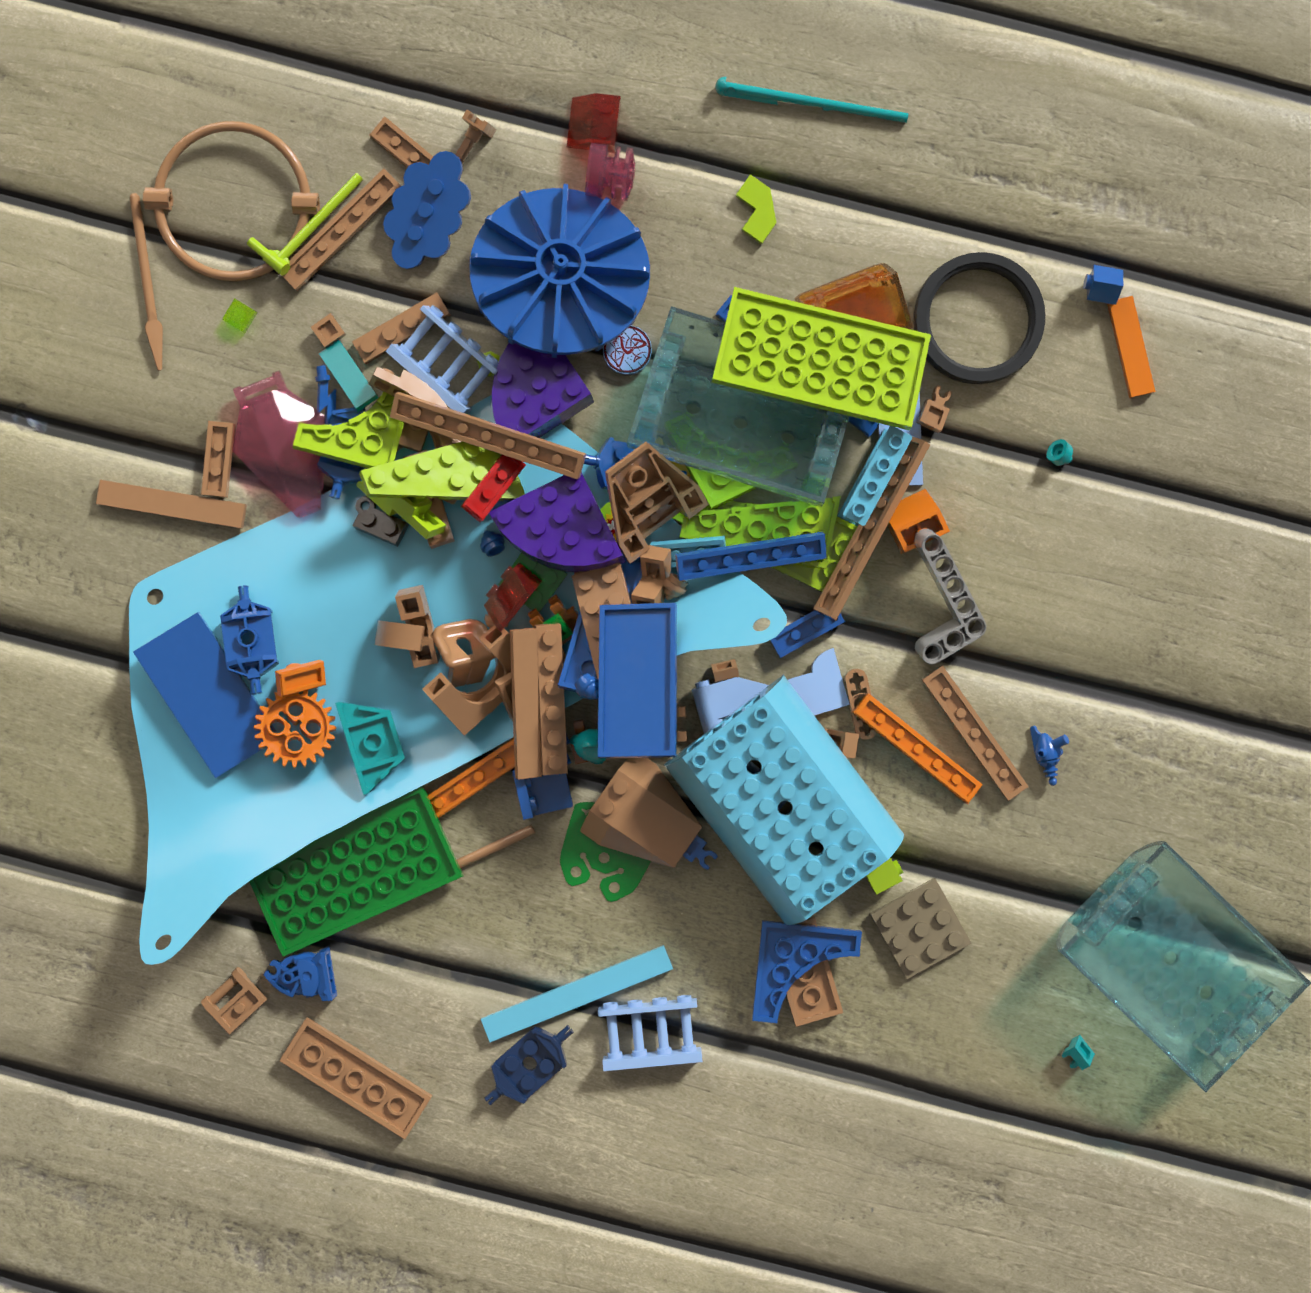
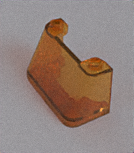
[795,263,913,329]

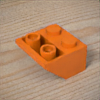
[887,489,950,554]

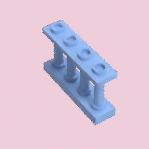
[386,305,499,414]
[598,995,703,1071]

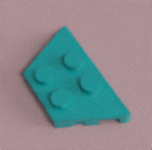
[335,702,405,795]

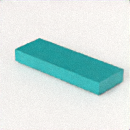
[319,339,379,412]

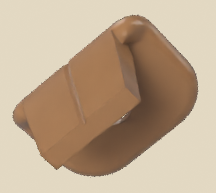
[432,619,494,687]

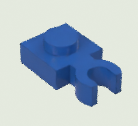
[683,835,718,870]

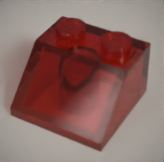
[566,93,621,153]
[484,562,542,632]

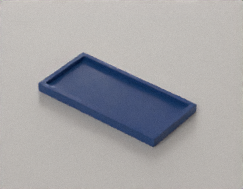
[598,603,677,759]
[133,612,277,778]

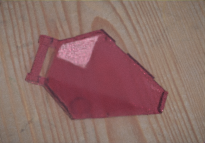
[233,370,325,518]

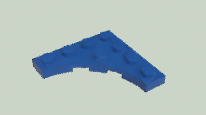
[752,920,862,1023]

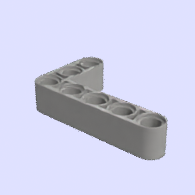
[914,529,987,664]

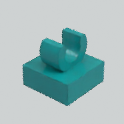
[1062,1035,1095,1070]

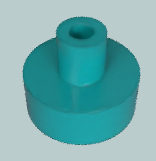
[1047,439,1073,466]

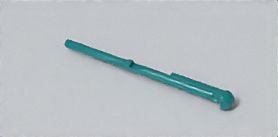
[715,76,909,123]

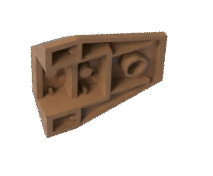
[605,442,709,564]
[580,758,702,868]

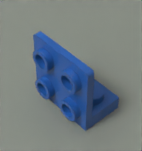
[512,769,573,820]

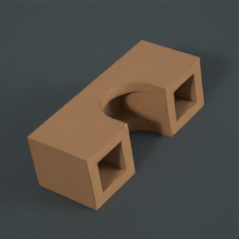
[395,585,441,668]

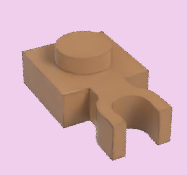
[917,385,952,433]

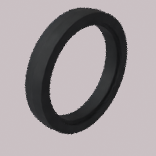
[913,252,1046,384]

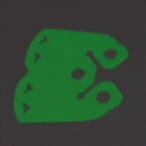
[560,802,651,902]

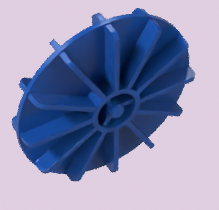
[470,184,650,358]

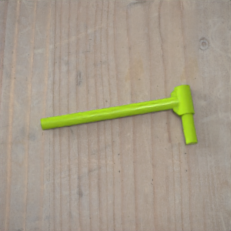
[247,173,363,276]

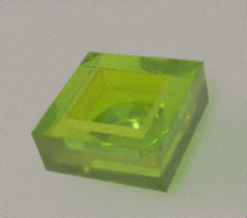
[222,298,257,333]

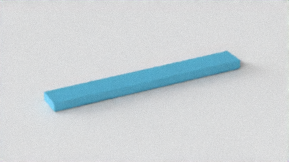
[481,945,673,1042]

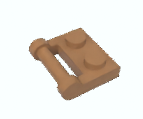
[201,967,267,1035]

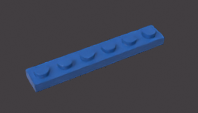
[675,532,826,581]

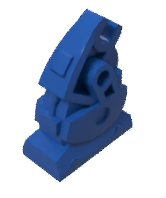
[264,947,337,1001]

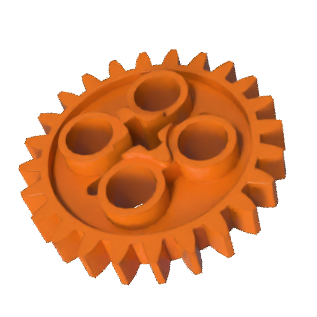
[254,690,336,769]

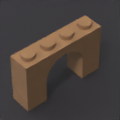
[422,622,511,736]

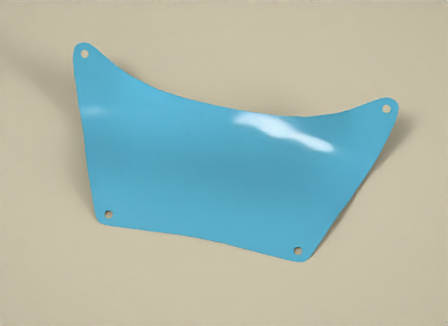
[129,395,787,965]

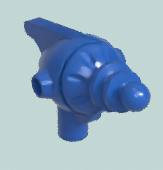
[1030,725,1069,786]

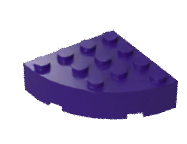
[492,343,594,438]
[489,472,625,572]

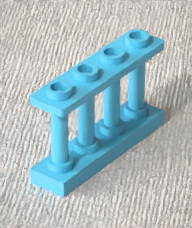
[837,426,912,526]

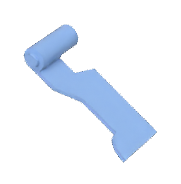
[691,648,849,734]

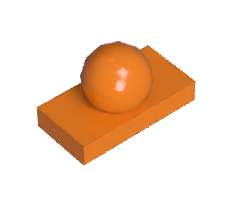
[275,660,326,697]

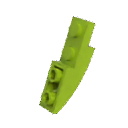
[356,481,446,539]

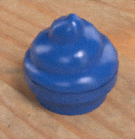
[480,530,505,557]
[575,673,599,699]

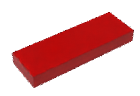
[461,454,526,522]

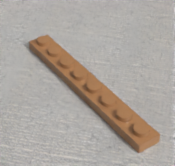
[390,392,586,479]
[814,436,930,620]

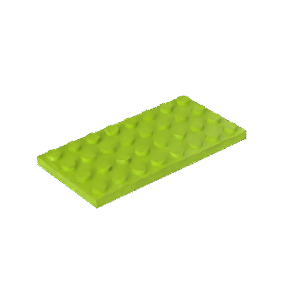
[711,287,931,431]

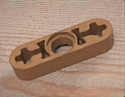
[844,669,876,739]

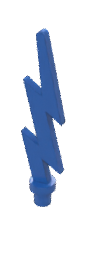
[315,365,337,425]

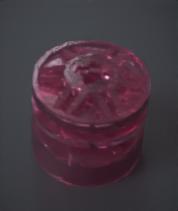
[585,143,636,201]

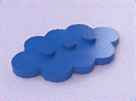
[383,151,471,269]

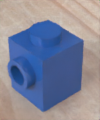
[1083,265,1124,305]

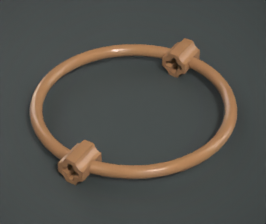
[143,121,320,281]

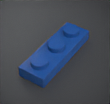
[770,610,845,658]

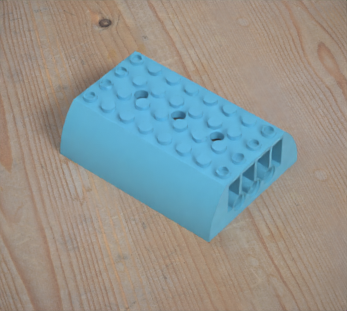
[664,675,904,925]

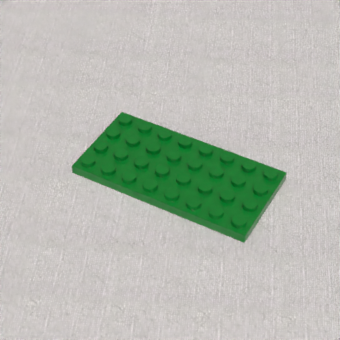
[249,786,464,957]

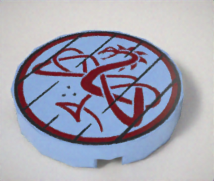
[603,325,652,375]

